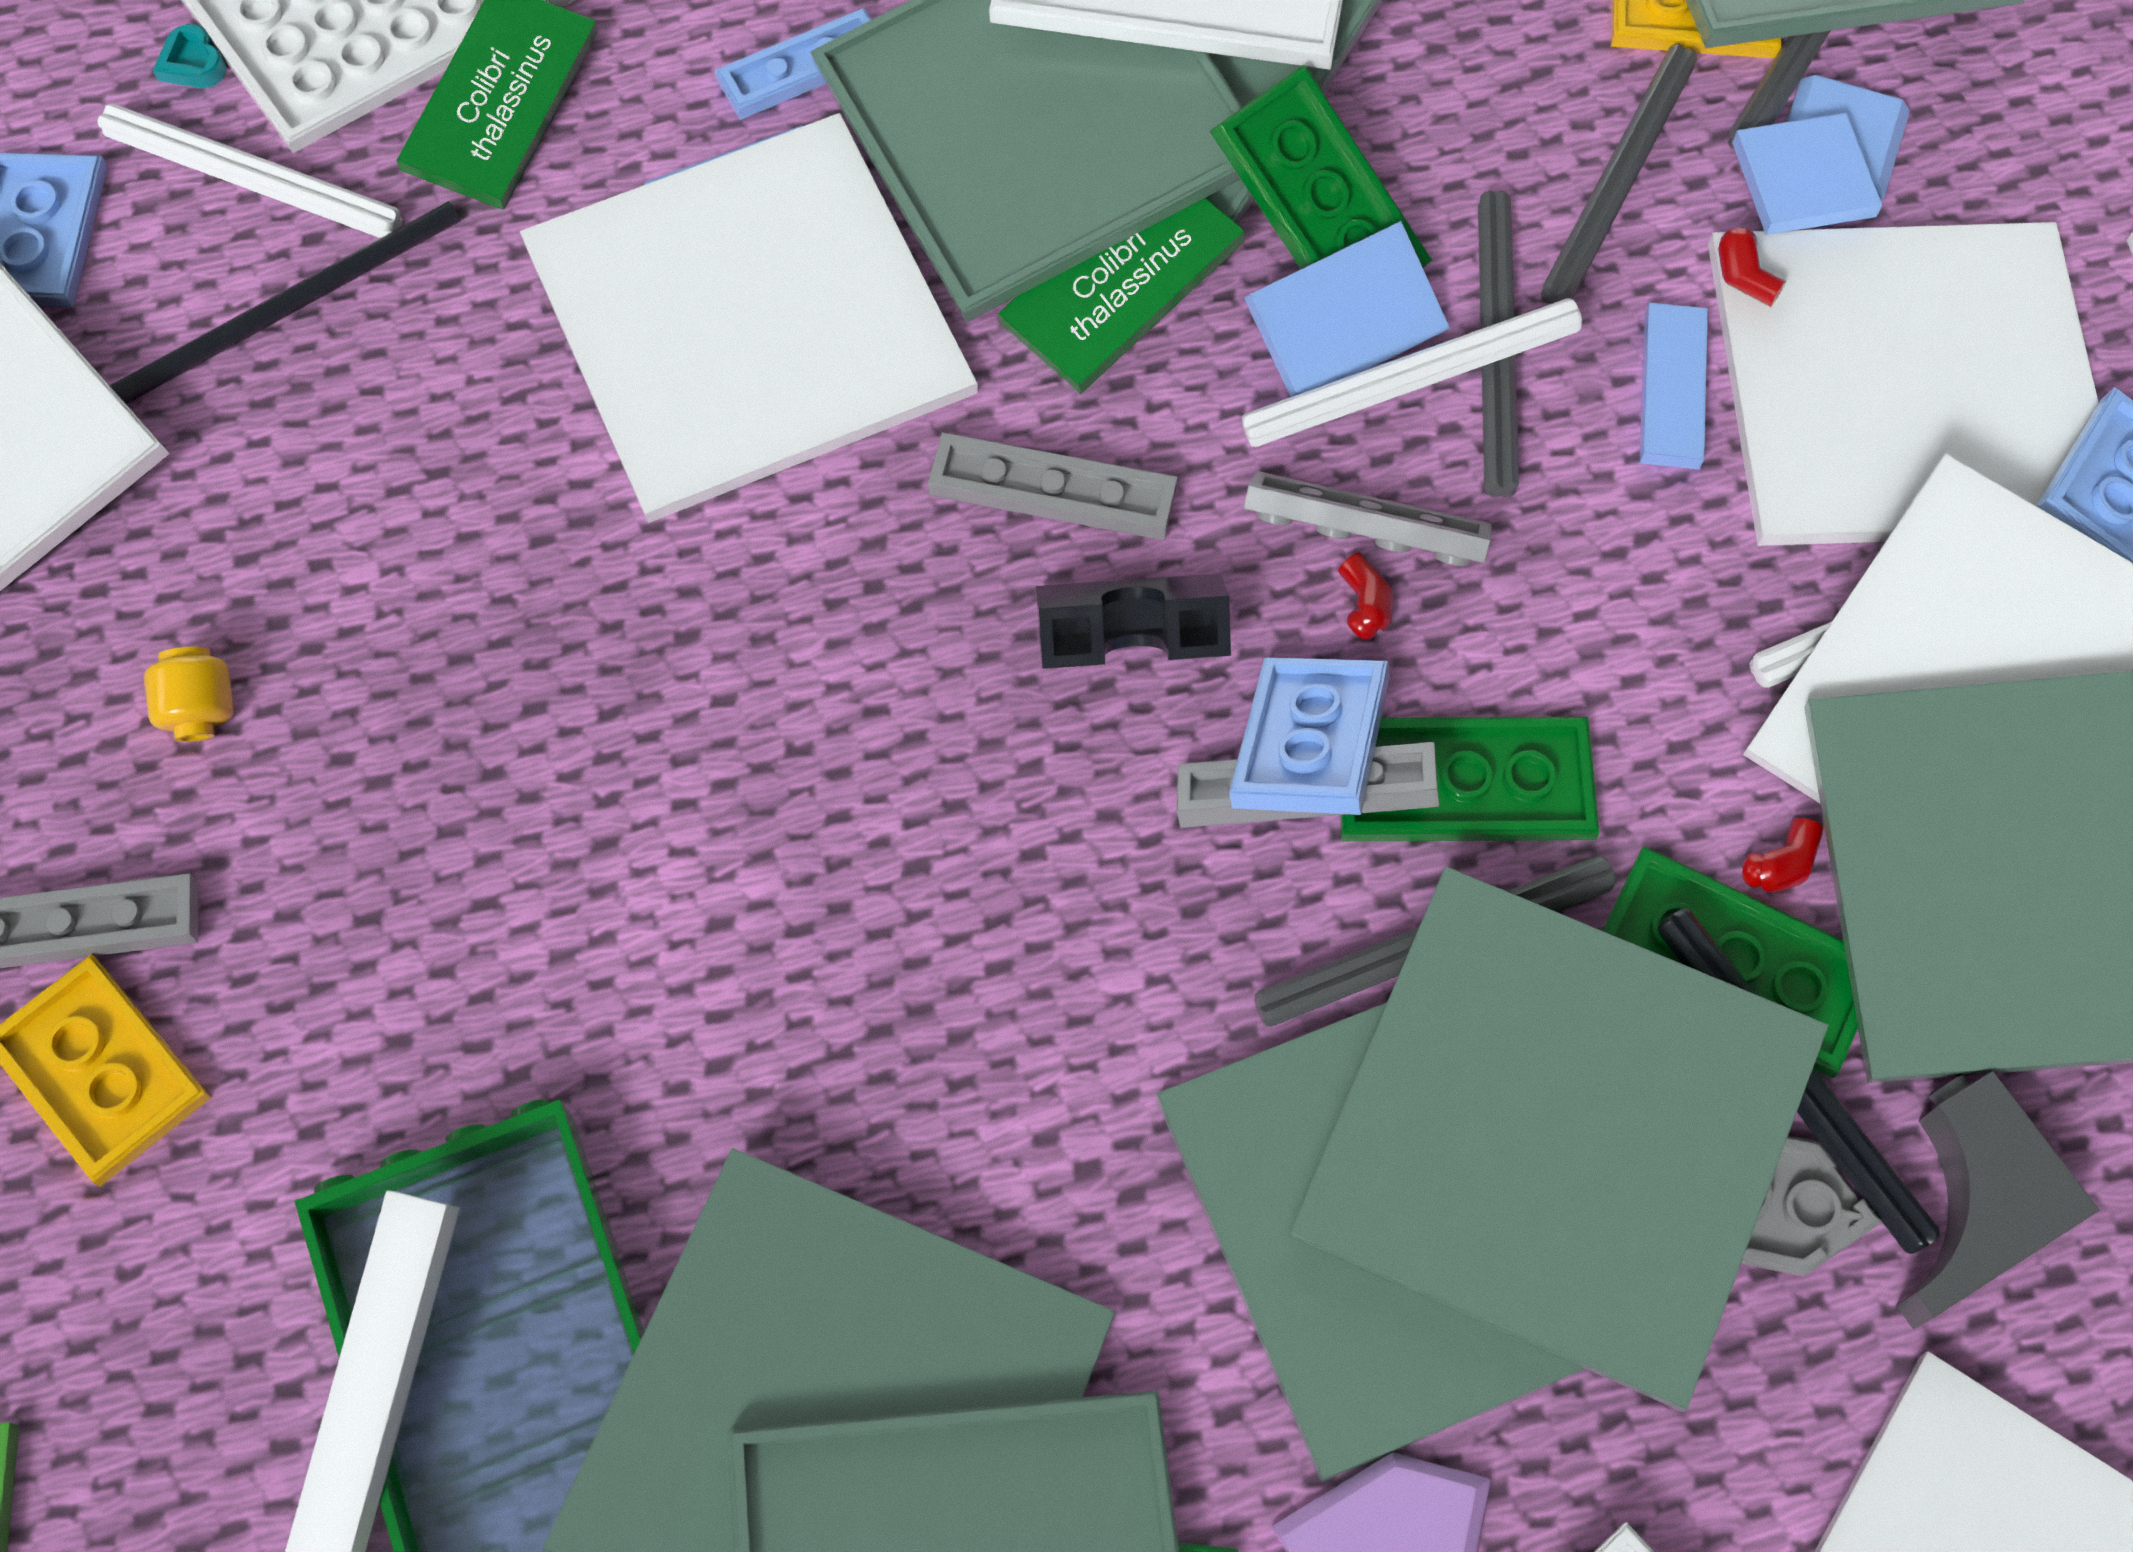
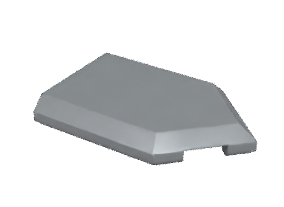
[1741,1136,1882,1277]

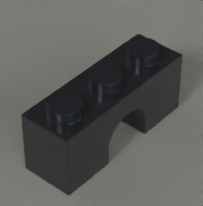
[1036,573,1231,669]

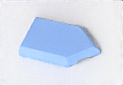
[1787,75,1910,229]

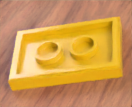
[1611,0,1781,59]
[0,954,211,1187]

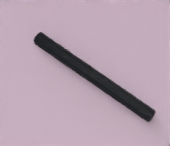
[1658,908,1940,1254]

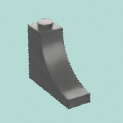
[1896,1071,2100,1330]

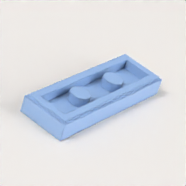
[715,8,872,120]
[1639,302,1708,469]

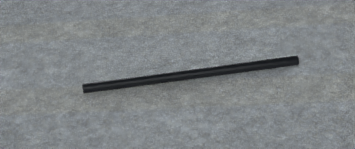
[109,201,461,404]

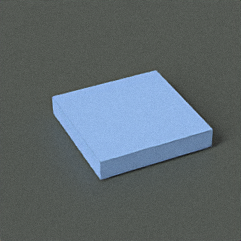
[1732,113,1882,235]

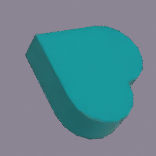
[152,24,227,88]

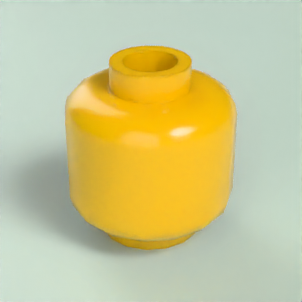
[143,646,234,742]

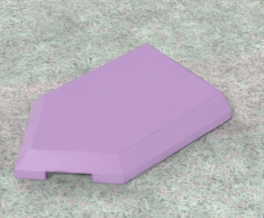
[1271,1452,1491,1552]

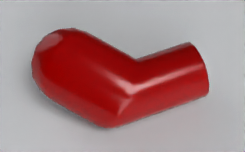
[1718,227,1786,307]
[1338,552,1394,640]
[1742,818,1824,892]

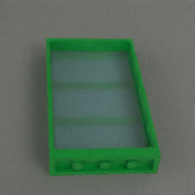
[294,1099,645,1552]

